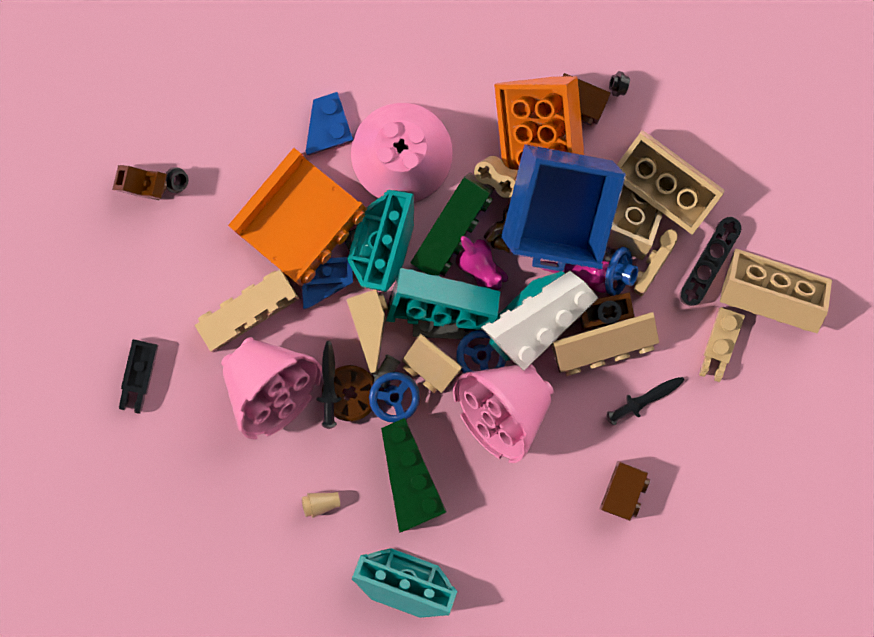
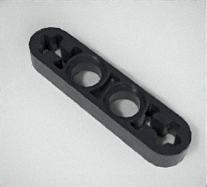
[679,217,742,306]

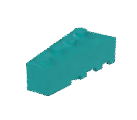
[386,268,500,330]

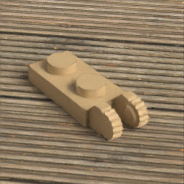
[634,229,678,296]
[699,307,745,382]

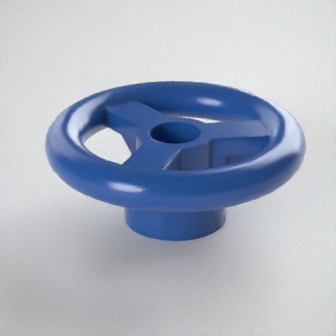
[605,247,638,296]
[456,330,506,373]
[369,372,420,423]

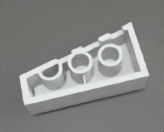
[482,271,598,370]

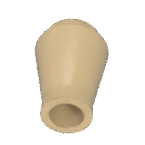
[301,492,340,518]

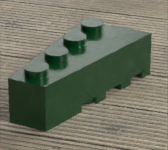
[410,172,495,276]
[381,418,447,533]

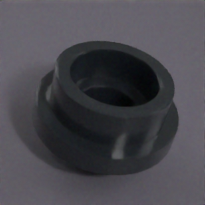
[609,71,630,97]
[166,167,189,193]

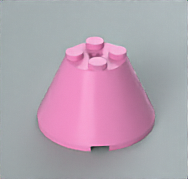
[351,103,452,203]
[221,337,322,439]
[453,364,554,463]

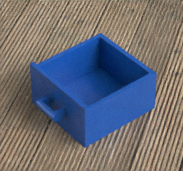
[501,145,626,271]

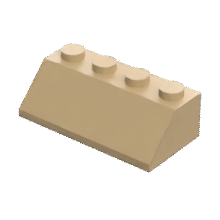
[617,130,725,235]
[720,248,832,334]
[551,312,659,376]

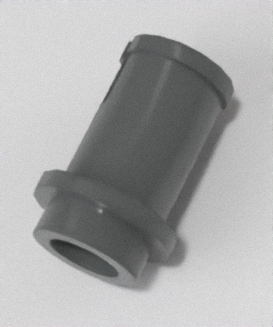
[373,354,401,389]

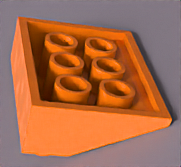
[494,76,584,183]

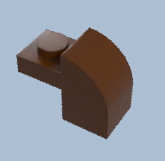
[112,165,167,200]

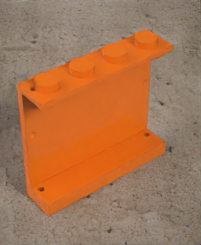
[228,148,367,287]

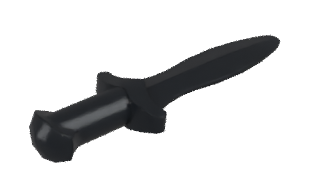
[316,341,342,429]
[606,377,684,425]

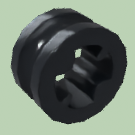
[597,301,621,324]

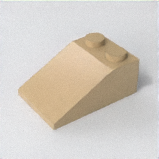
[607,184,663,260]
[346,290,388,374]
[402,335,462,394]

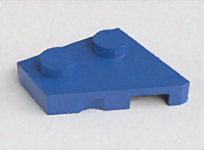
[306,92,353,156]
[302,257,353,309]

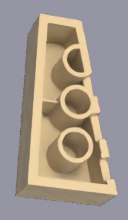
[194,270,300,352]

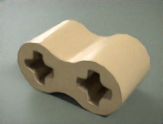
[474,156,518,198]

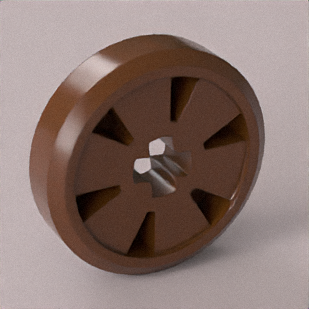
[322,365,378,421]

